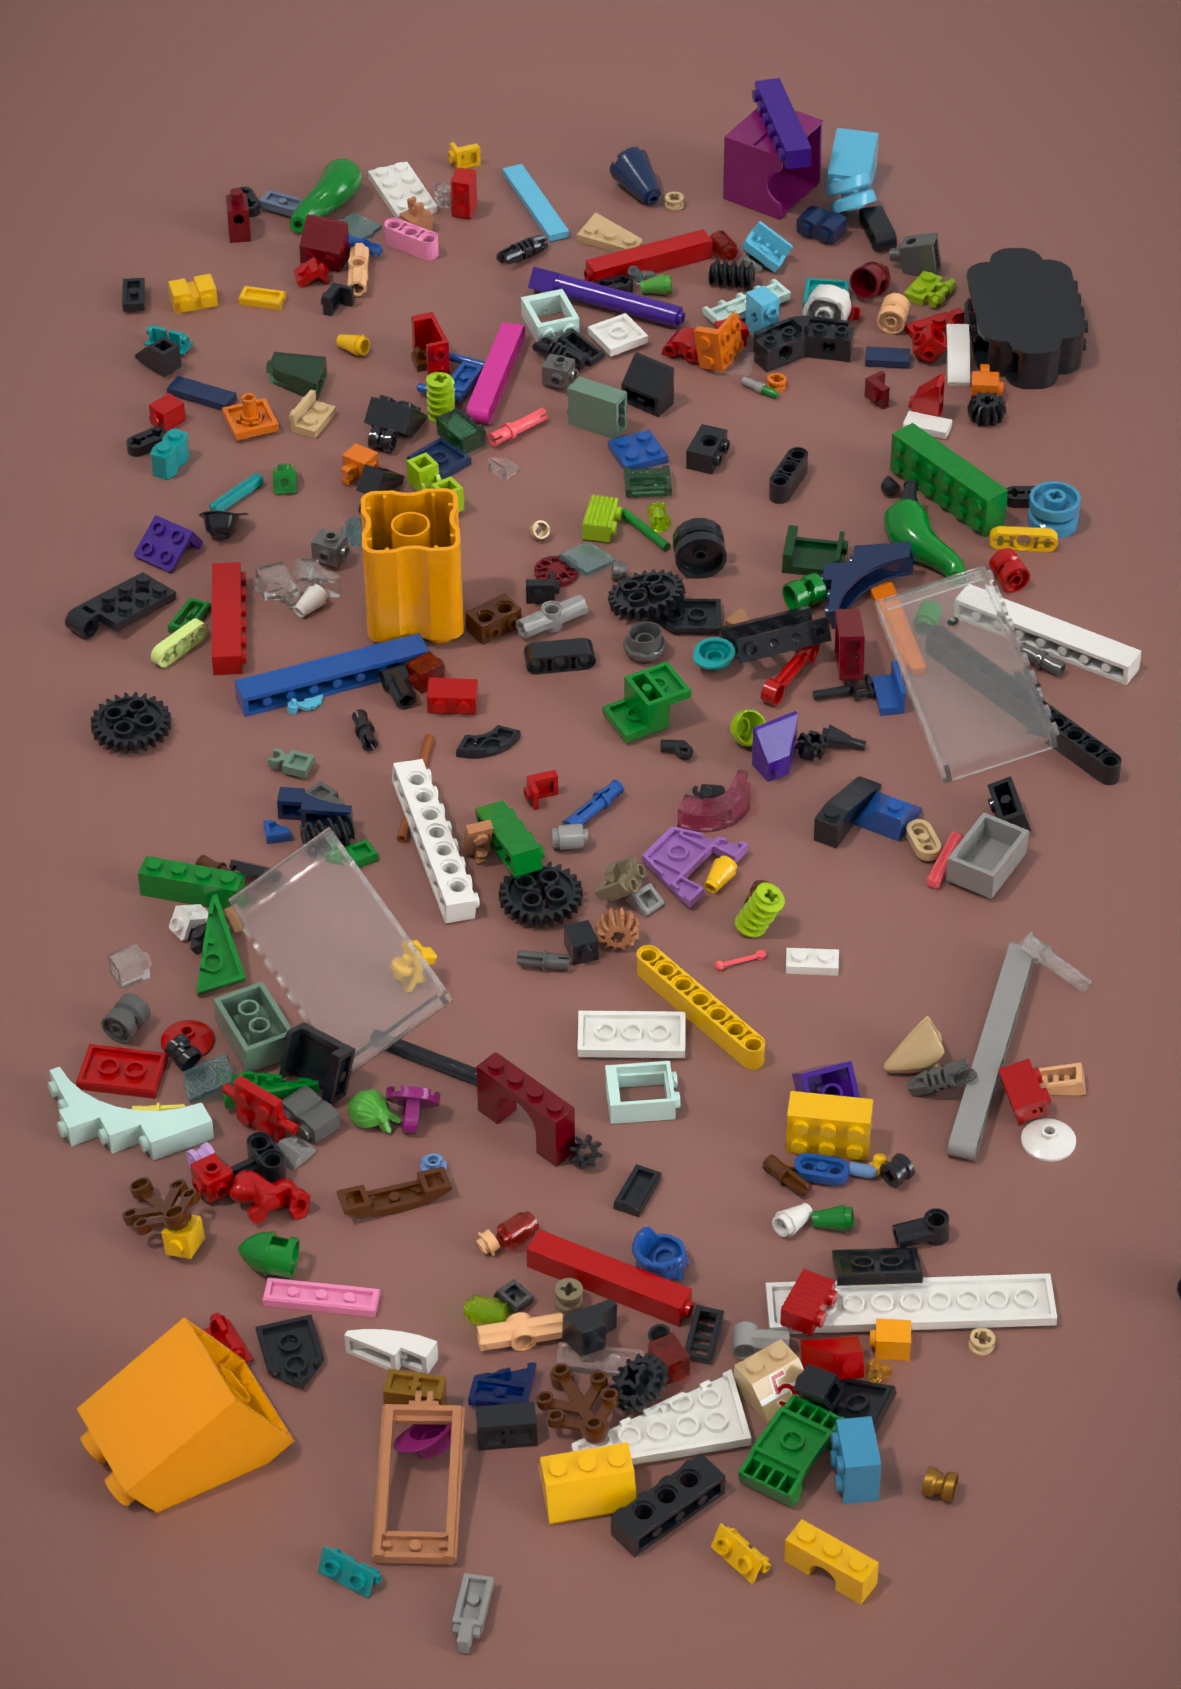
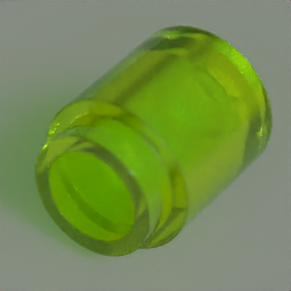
[464,1294,507,1325]

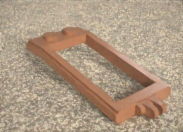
[371,1390,465,1565]

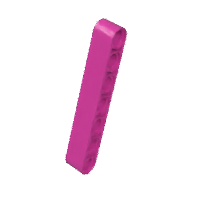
[466,322,525,424]

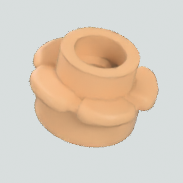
[476,1229,501,1256]

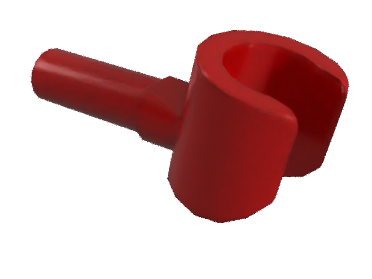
[847,302,861,320]

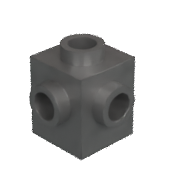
[542,354,578,390]
[311,528,350,567]

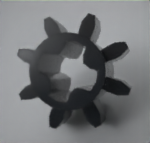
[795,730,828,762]
[568,1134,603,1169]

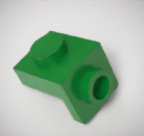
[273,463,297,494]

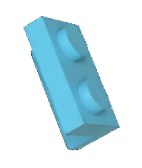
[741,221,793,273]

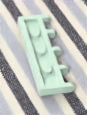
[702,279,791,324]

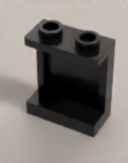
[279,1022,356,1104]

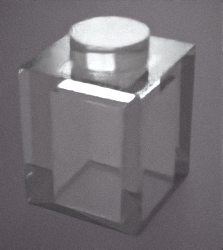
[108,944,152,989]

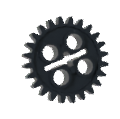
[608,569,686,621]
[91,692,171,754]
[499,861,583,929]

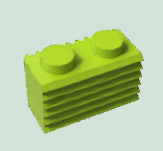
[582,494,622,543]

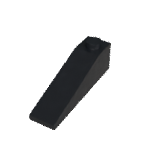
[814,776,881,848]

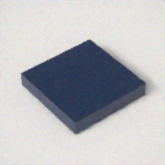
[407,437,472,480]

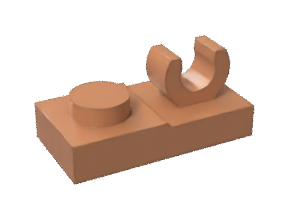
[462,820,493,865]

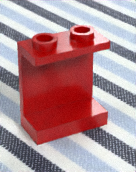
[411,312,450,375]

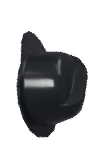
[199,511,249,539]

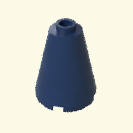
[609,147,661,205]

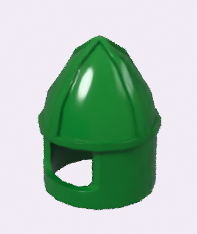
[238,1231,300,1279]

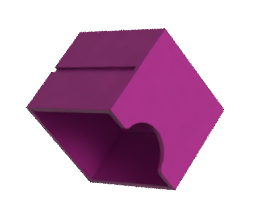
[723,108,823,220]

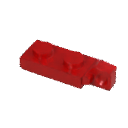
[904,308,965,338]

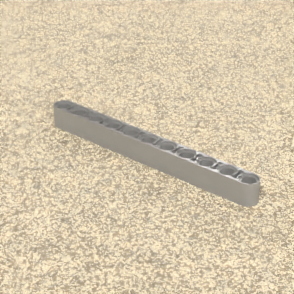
[947,942,1037,1161]

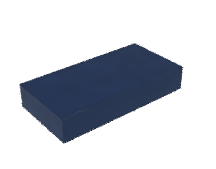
[865,346,910,368]

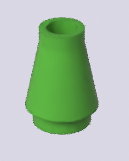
[640,273,673,295]

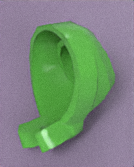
[348,1089,400,1133]

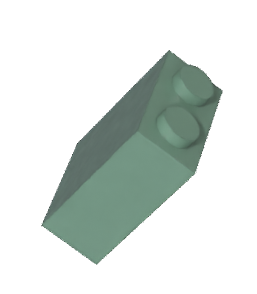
[567,376,627,439]

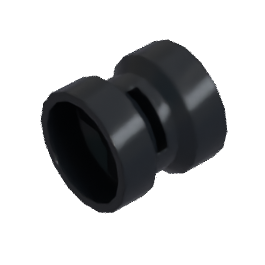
[368,426,398,453]
[164,1034,202,1072]

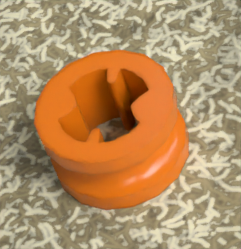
[767,373,787,393]

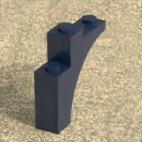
[820,541,914,629]

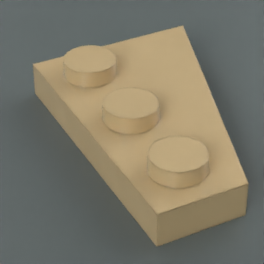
[577,212,644,252]

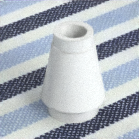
[293,584,328,618]
[772,1203,813,1237]

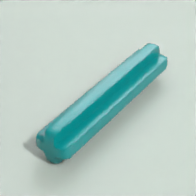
[209,473,264,511]

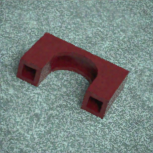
[476,1052,575,1167]

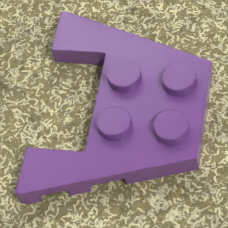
[642,826,748,908]

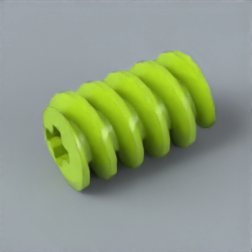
[426,372,456,423]
[734,882,785,938]

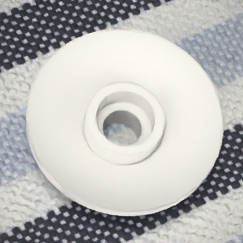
[1021,1118,1076,1162]

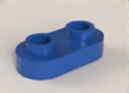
[794,1153,849,1186]

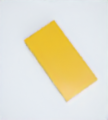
[238,286,286,310]

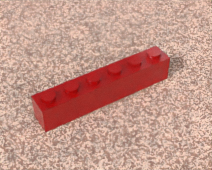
[212,562,247,675]

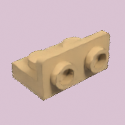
[289,390,337,439]

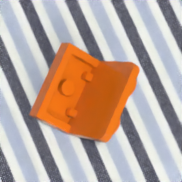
[694,312,744,372]

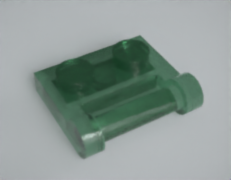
[623,465,672,498]

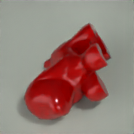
[229,1170,311,1224]

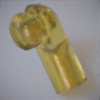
[866,1359,892,1383]

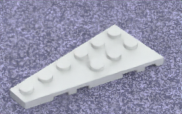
[571,1369,751,1465]

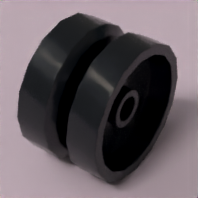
[673,518,727,579]

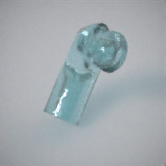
[628,266,657,285]

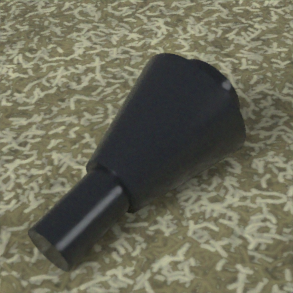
[822,724,867,751]

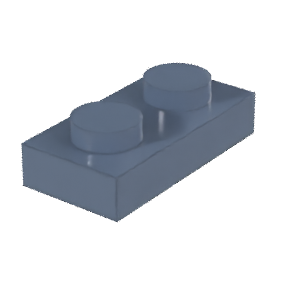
[259,189,303,217]

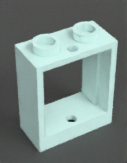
[521,289,580,342]
[605,1061,680,1124]

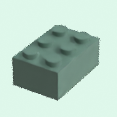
[213,981,291,1072]

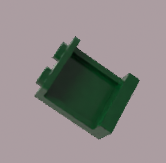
[782,525,849,576]

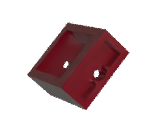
[834,609,865,680]

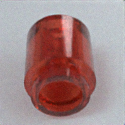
[710,230,738,261]
[496,1211,539,1250]

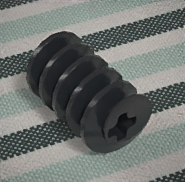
[709,257,755,290]
[300,814,355,854]

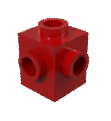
[912,323,947,364]
[190,1153,234,1203]

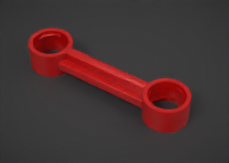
[761,644,820,706]

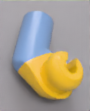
[849,1153,888,1179]

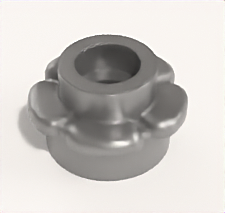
[611,559,627,580]

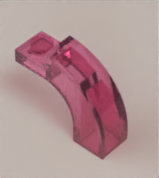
[677,769,751,833]

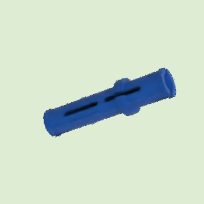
[562,779,624,825]

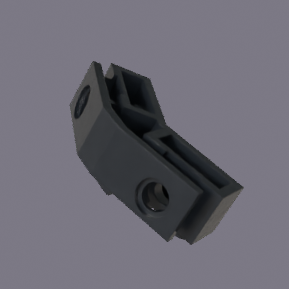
[753,315,854,373]

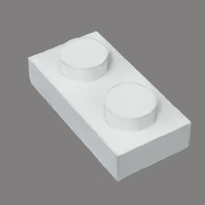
[786,948,839,976]

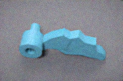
[287,694,323,715]

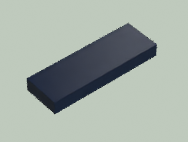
[167,376,237,410]

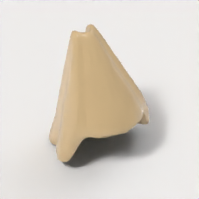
[884,1016,944,1073]

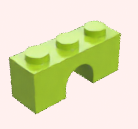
[406,452,464,512]

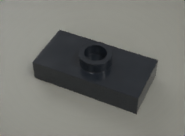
[122,278,145,312]

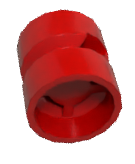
[989,548,1030,593]

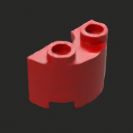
[661,327,699,365]

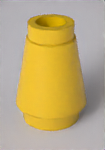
[336,334,370,357]
[704,856,737,894]

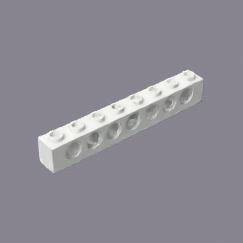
[392,759,480,923]

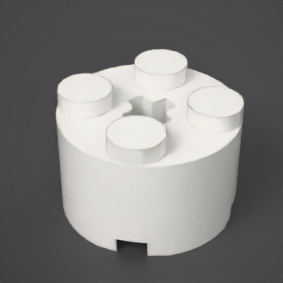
[802,285,851,327]

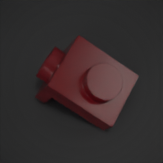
[865,371,890,409]

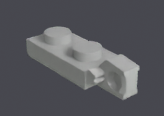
[452,1573,495,1654]

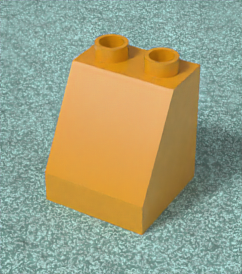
[77,1317,295,1513]

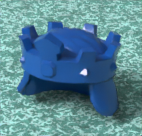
[632,1227,689,1282]

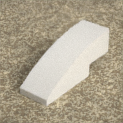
[946,324,970,386]
[344,1329,438,1374]

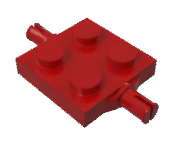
[221,1076,300,1143]

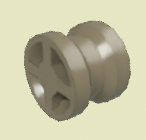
[555,1278,583,1314]

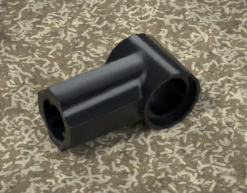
[379,664,417,710]
[892,1208,949,1248]

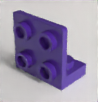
[134,515,203,573]

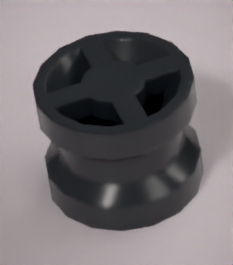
[880,1153,915,1188]

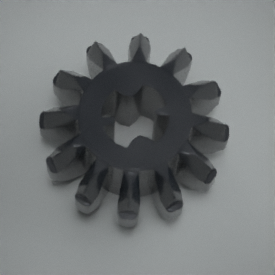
[967,391,1006,427]

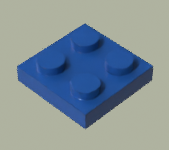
[608,429,668,474]

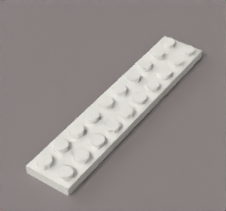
[765,1273,1057,1334]

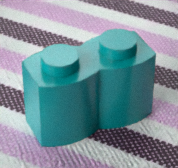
[151,428,190,480]

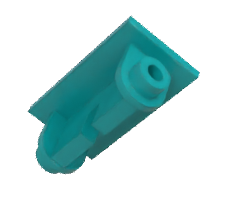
[144,325,194,355]
[318,1546,382,1598]

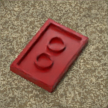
[76,1044,169,1099]

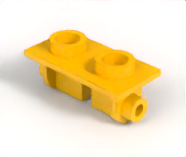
[711,1523,771,1584]

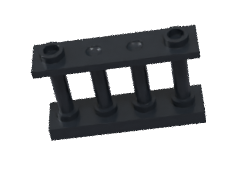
[718,606,832,664]

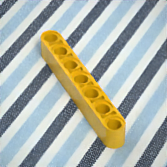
[637,945,765,1070]

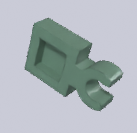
[268,748,315,778]

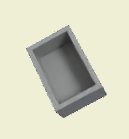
[946,812,1029,899]

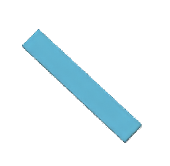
[502,164,569,242]

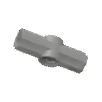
[516,594,588,639]

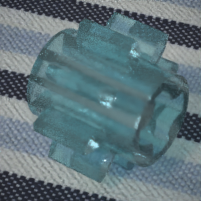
[341,517,362,547]

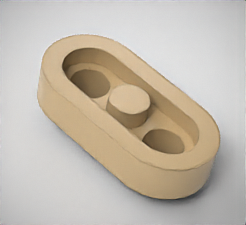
[906,819,941,861]

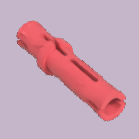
[487,407,548,447]

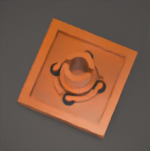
[222,393,279,441]

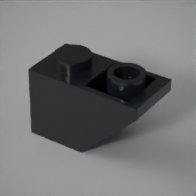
[135,336,182,376]

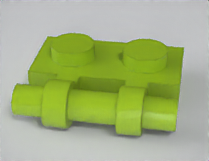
[903,271,956,308]

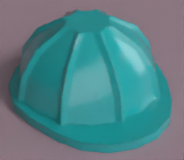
[693,637,735,672]

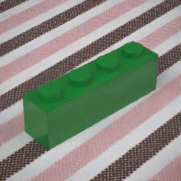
[475,800,545,877]
[138,856,246,913]

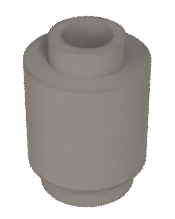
[551,824,588,850]

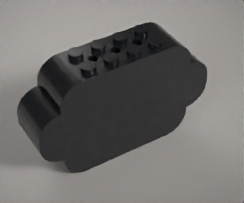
[964,248,1088,390]

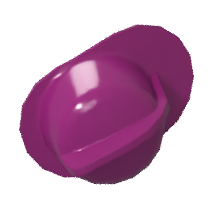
[393,1424,452,1459]

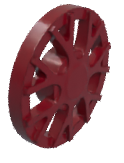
[534,555,579,587]

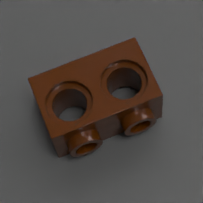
[466,593,522,645]

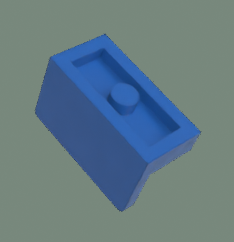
[871,660,906,716]

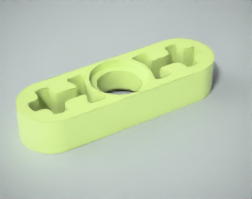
[151,618,209,668]

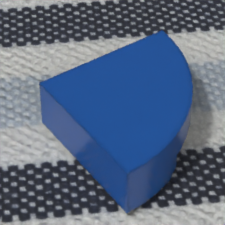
[263,820,292,844]

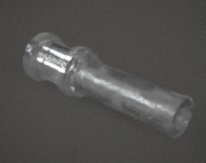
[1016,931,1093,994]

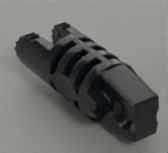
[496,235,548,264]
[532,337,585,371]

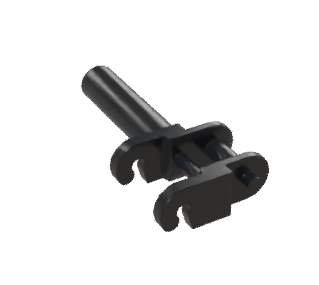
[812,674,875,701]
[692,784,725,798]

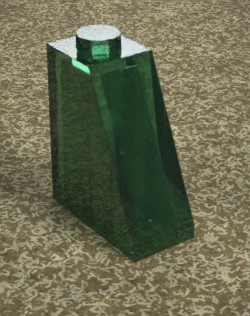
[266,352,327,401]

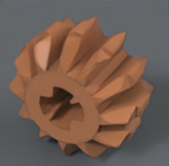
[595,907,640,951]

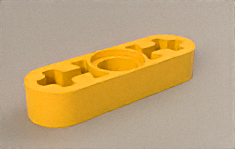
[990,526,1058,552]

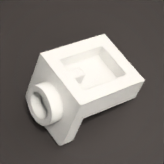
[169,904,208,941]

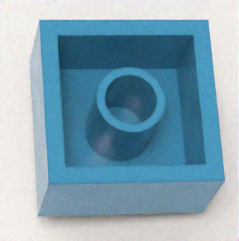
[829,1416,882,1504]

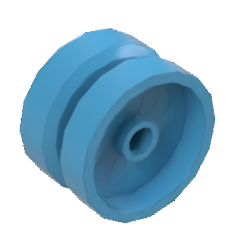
[1027,481,1081,538]

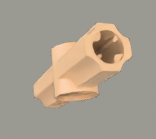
[348,243,369,296]
[476,1312,563,1351]

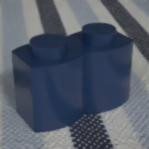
[797,206,846,244]

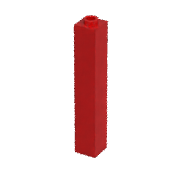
[583,229,713,283]
[526,1229,695,1327]

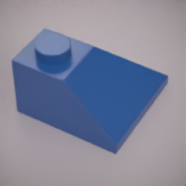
[854,791,922,842]

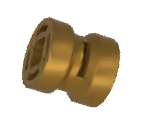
[922,1466,959,1503]

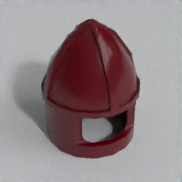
[850,261,891,299]

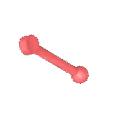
[715,950,766,970]

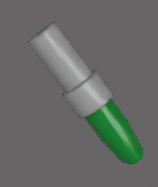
[741,376,779,399]

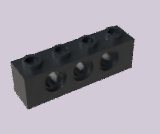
[611,1453,725,1558]

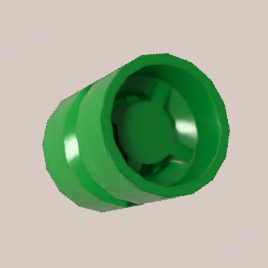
[782,573,827,610]

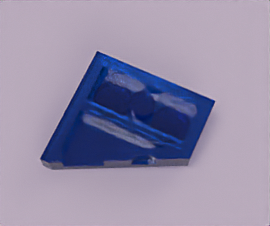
[468,1362,537,1407]

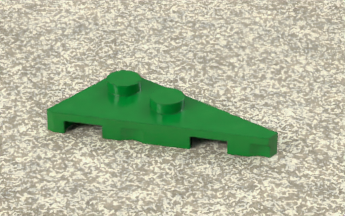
[196,894,246,996]
[217,1067,319,1109]

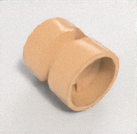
[877,293,910,334]

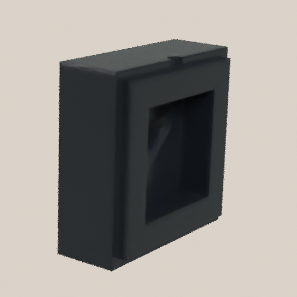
[493,1279,534,1315]

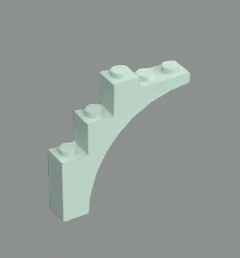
[48,1067,214,1161]

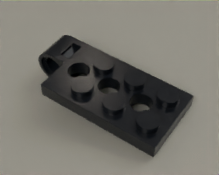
[65,572,176,639]

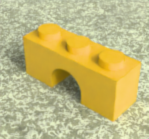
[784,1519,879,1604]

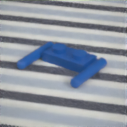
[416,352,486,403]

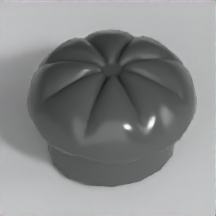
[623,622,667,662]

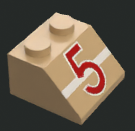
[734,1339,804,1424]

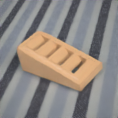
[1039,1063,1086,1096]

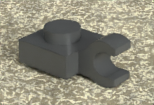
[305,781,345,805]

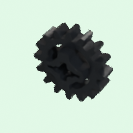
[609,1352,670,1414]

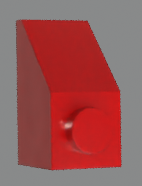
[909,373,946,417]
[800,1336,864,1380]

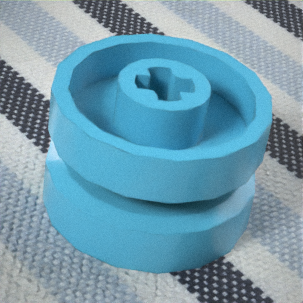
[824,172,877,213]

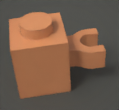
[399,196,434,232]

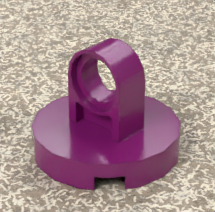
[385,1086,441,1134]

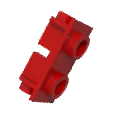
[203,1313,253,1363]

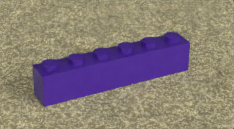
[752,78,812,169]

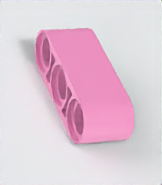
[384,218,439,260]

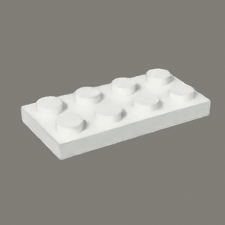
[368,162,438,219]
[577,1011,685,1058]

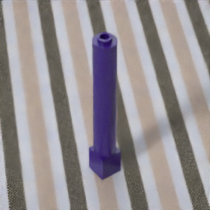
[528,267,685,328]

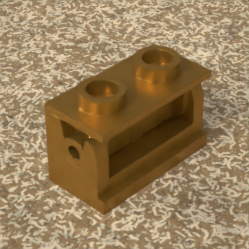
[383,1369,448,1406]

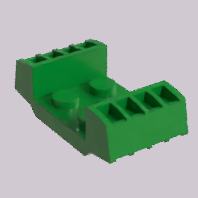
[738,1394,845,1508]

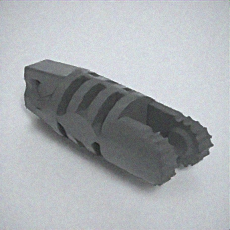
[908,1058,978,1096]

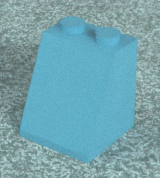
[827,128,879,192]

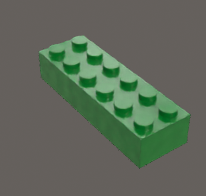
[890,423,1008,537]

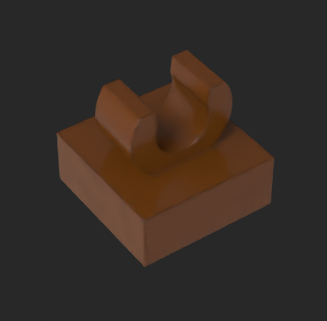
[411,346,427,372]

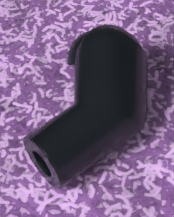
[660,740,694,760]

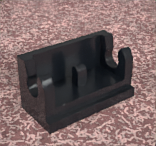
[475,1402,538,1450]

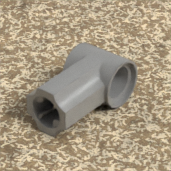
[732,1322,790,1360]

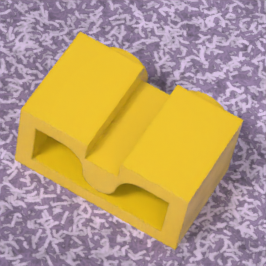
[168,274,218,314]

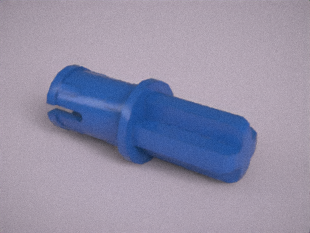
[349,234,383,257]

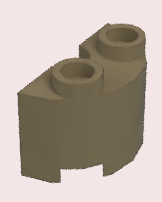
[594,855,646,902]

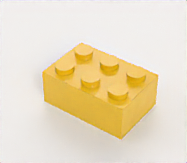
[786,1091,873,1161]

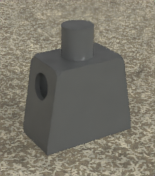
[889,233,942,276]

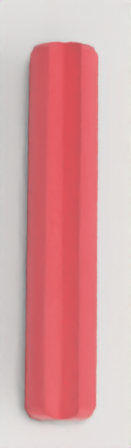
[927,831,964,889]

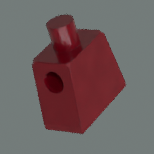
[226,188,251,243]

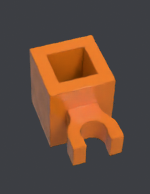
[971,364,1003,396]
[340,443,380,486]

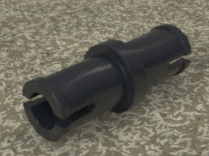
[352,709,378,752]

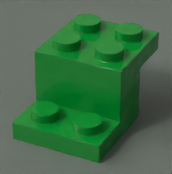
[602,661,691,743]

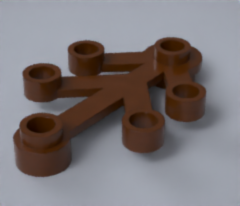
[122,1177,200,1236]
[536,1363,620,1444]

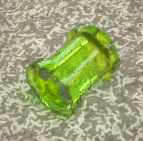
[647,501,671,532]

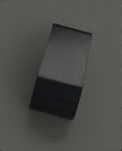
[859,205,897,251]
[769,447,808,504]
[523,638,596,675]

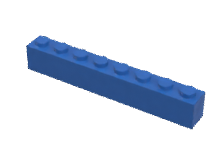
[234,633,430,717]

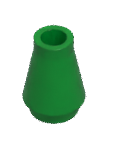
[813,1204,854,1232]

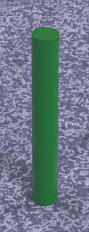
[622,508,671,551]

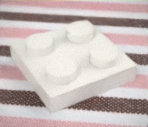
[588,313,648,357]

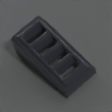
[558,329,605,367]
[683,1305,724,1365]

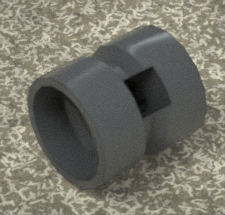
[101,993,151,1044]

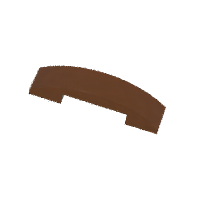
[337,1166,452,1217]

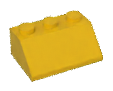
[538,1442,637,1525]

